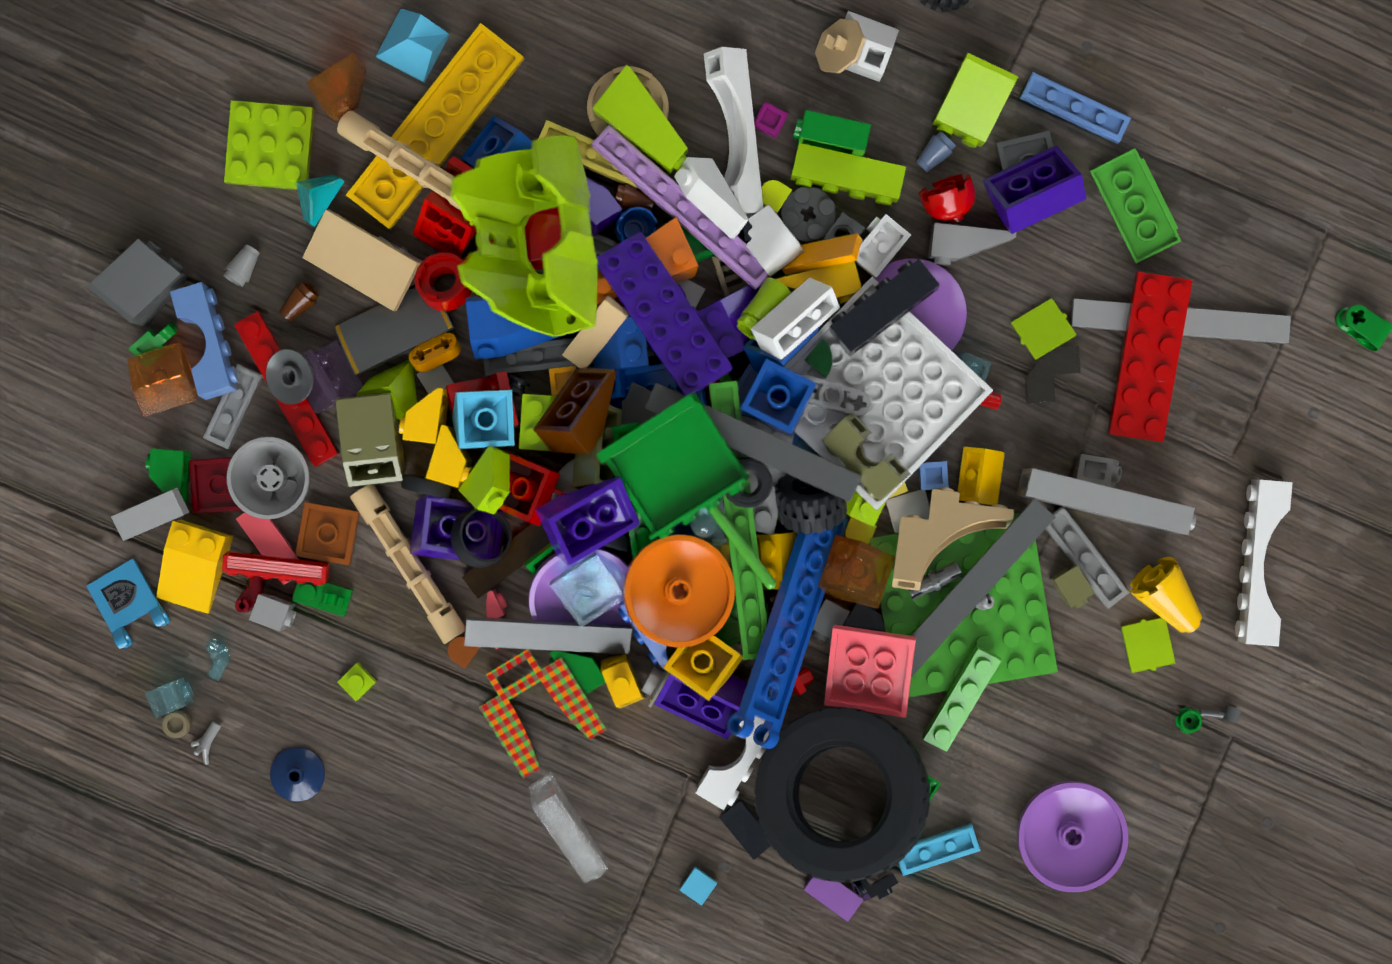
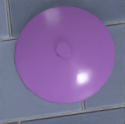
[872,259,967,351]
[528,547,631,625]
[1017,781,1128,892]

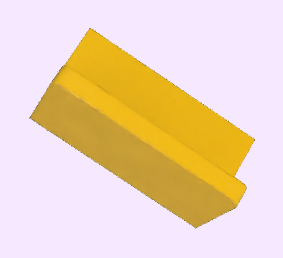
[957,446,1004,505]

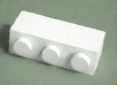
[751,278,840,360]

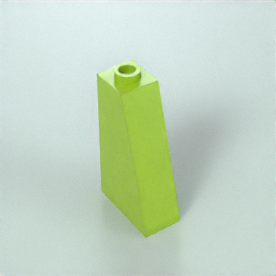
[592,65,688,174]

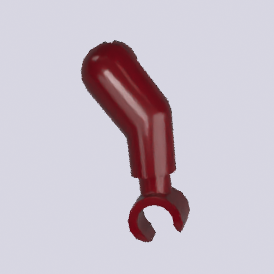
[235,552,264,613]

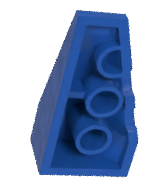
[466,296,576,359]

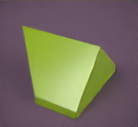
[356,360,417,420]

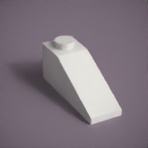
[674,157,749,238]

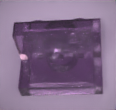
[294,340,363,415]

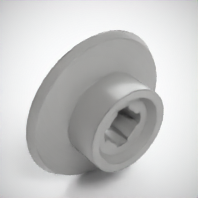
[641,667,670,708]

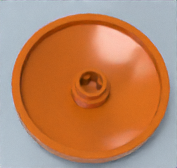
[623,535,735,647]

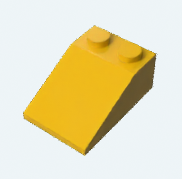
[156,520,234,614]

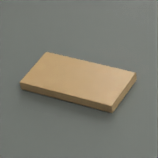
[302,209,421,311]

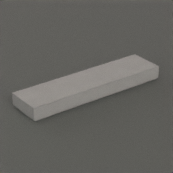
[1045,506,1130,609]

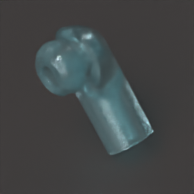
[206,639,230,681]

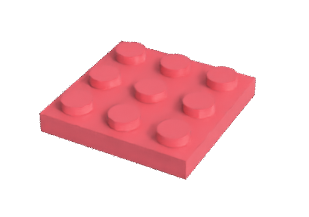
[824,625,916,718]

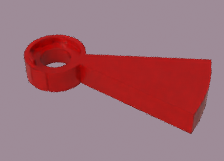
[414,207,562,311]

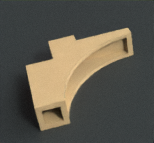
[892,487,1014,591]

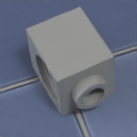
[249,593,296,631]

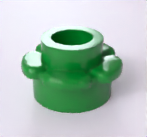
[1175,707,1202,734]

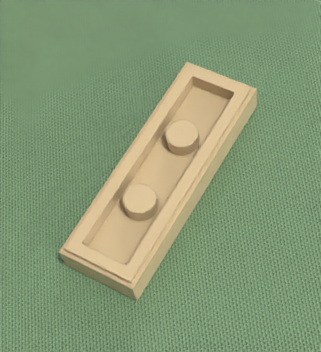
[562,295,629,368]

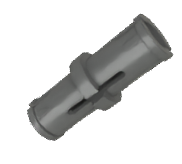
[908,561,963,601]

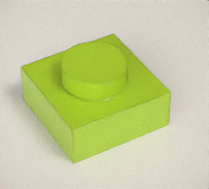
[337,662,377,701]

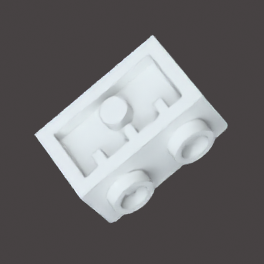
[855,214,911,278]

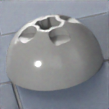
[227,437,310,519]

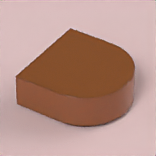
[448,636,480,669]

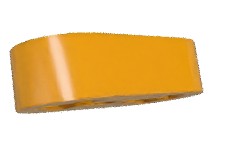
[409,333,461,373]

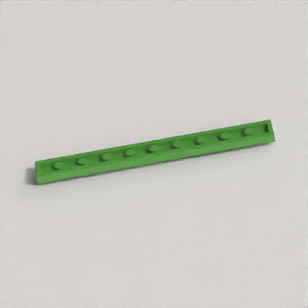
[708,381,767,660]

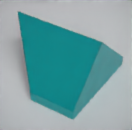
[296,174,345,227]

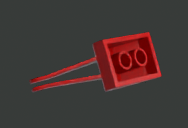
[495,447,567,526]

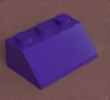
[983,145,1086,234]
[654,673,748,739]

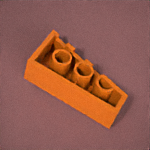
[597,217,698,308]

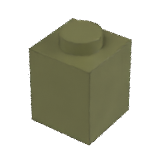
[1049,564,1095,609]

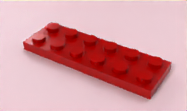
[1107,272,1193,442]

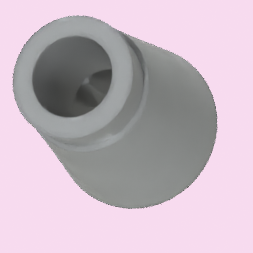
[223,244,260,287]

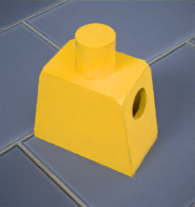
[601,654,645,708]

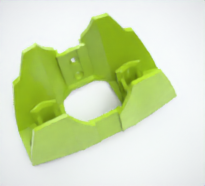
[450,135,598,337]

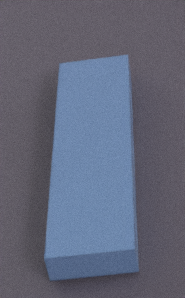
[1020,72,1131,144]

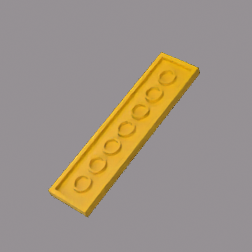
[346,23,524,230]

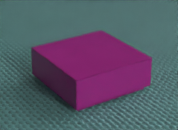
[754,101,789,139]

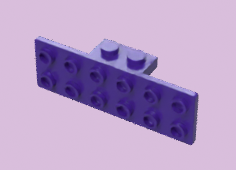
[596,232,733,397]

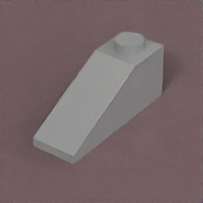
[928,223,1016,265]

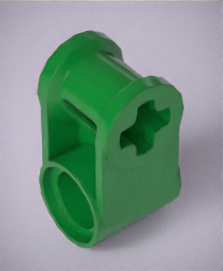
[1335,305,1392,352]

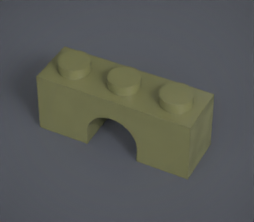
[822,413,911,502]

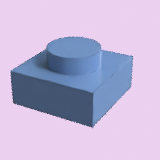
[919,461,949,490]

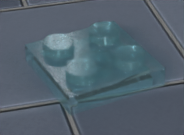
[549,552,624,628]

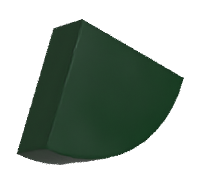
[805,338,832,378]

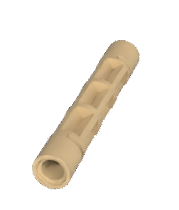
[337,111,461,210]
[350,484,465,644]

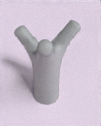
[191,721,222,765]

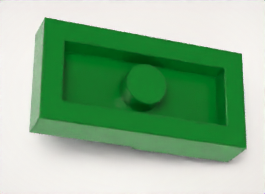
[292,582,354,617]

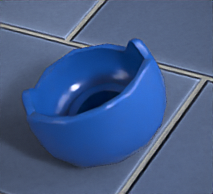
[615,207,658,243]

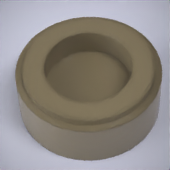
[162,710,192,738]

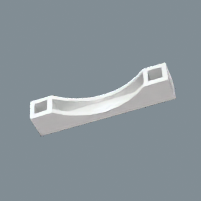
[704,47,763,216]
[1235,480,1293,646]

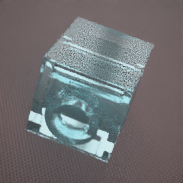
[145,678,193,718]

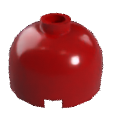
[919,174,976,224]

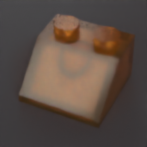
[306,53,367,122]
[127,342,198,417]
[818,535,895,608]

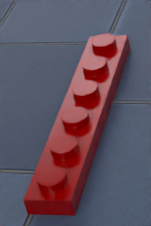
[234,311,340,467]

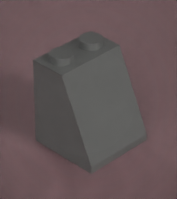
[87,239,188,327]

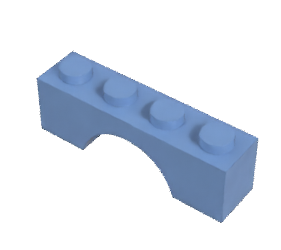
[170,282,239,400]

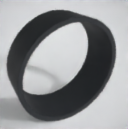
[450,508,512,568]

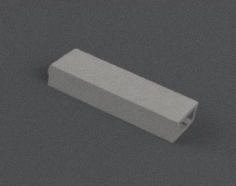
[1016,468,1196,535]

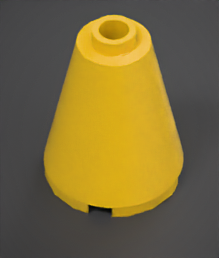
[1130,557,1202,633]

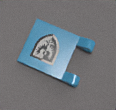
[86,558,170,648]

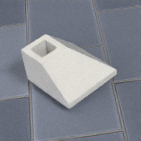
[845,11,899,82]

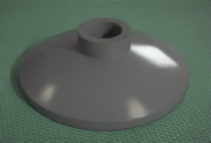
[266,349,314,404]

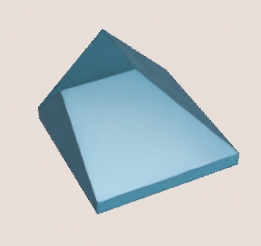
[376,9,449,83]
[452,390,515,449]

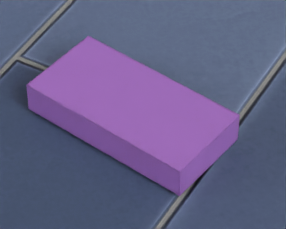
[803,876,863,922]

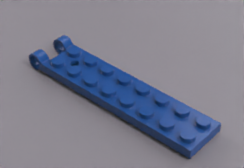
[728,517,849,749]

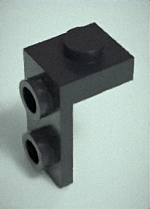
[852,873,898,901]

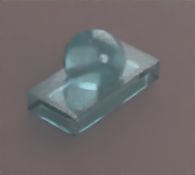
[690,507,727,547]

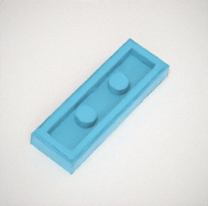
[899,823,981,876]

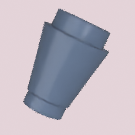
[916,131,956,173]

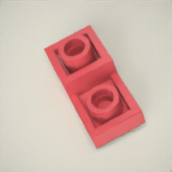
[486,589,508,649]

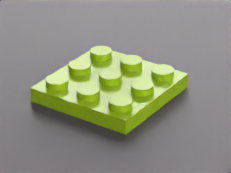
[224,100,315,190]

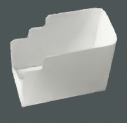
[746,205,805,277]

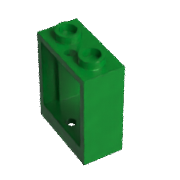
[793,110,871,157]

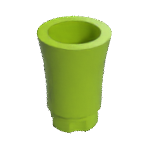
[737,278,792,340]

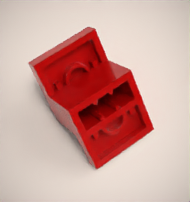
[412,156,477,259]

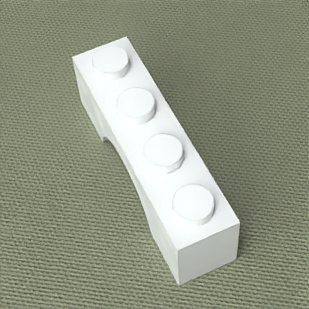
[695,717,769,810]

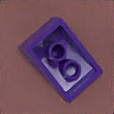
[697,277,768,359]
[536,477,640,566]
[410,495,504,563]

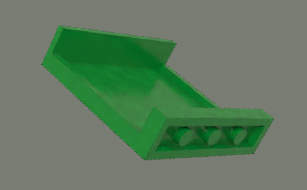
[596,391,749,540]

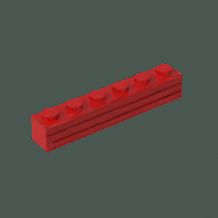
[222,551,330,585]

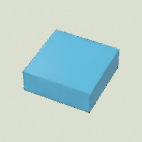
[680,866,717,906]

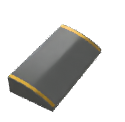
[334,284,456,376]

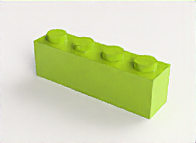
[790,143,906,206]

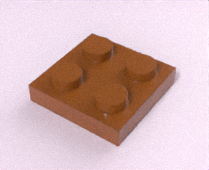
[295,502,360,565]

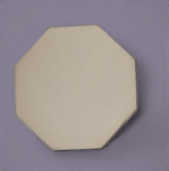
[815,19,865,74]

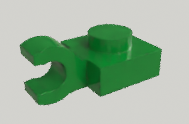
[128,322,179,368]

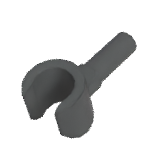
[1200,705,1241,723]

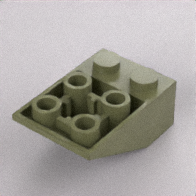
[335,392,407,487]

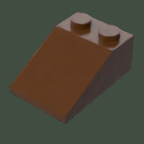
[533,368,616,454]

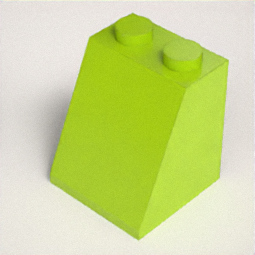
[932,53,1018,148]

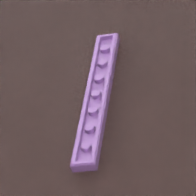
[591,124,769,290]

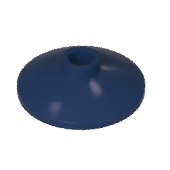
[270,747,325,801]

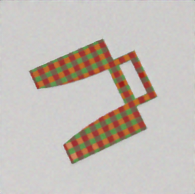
[479,649,607,778]

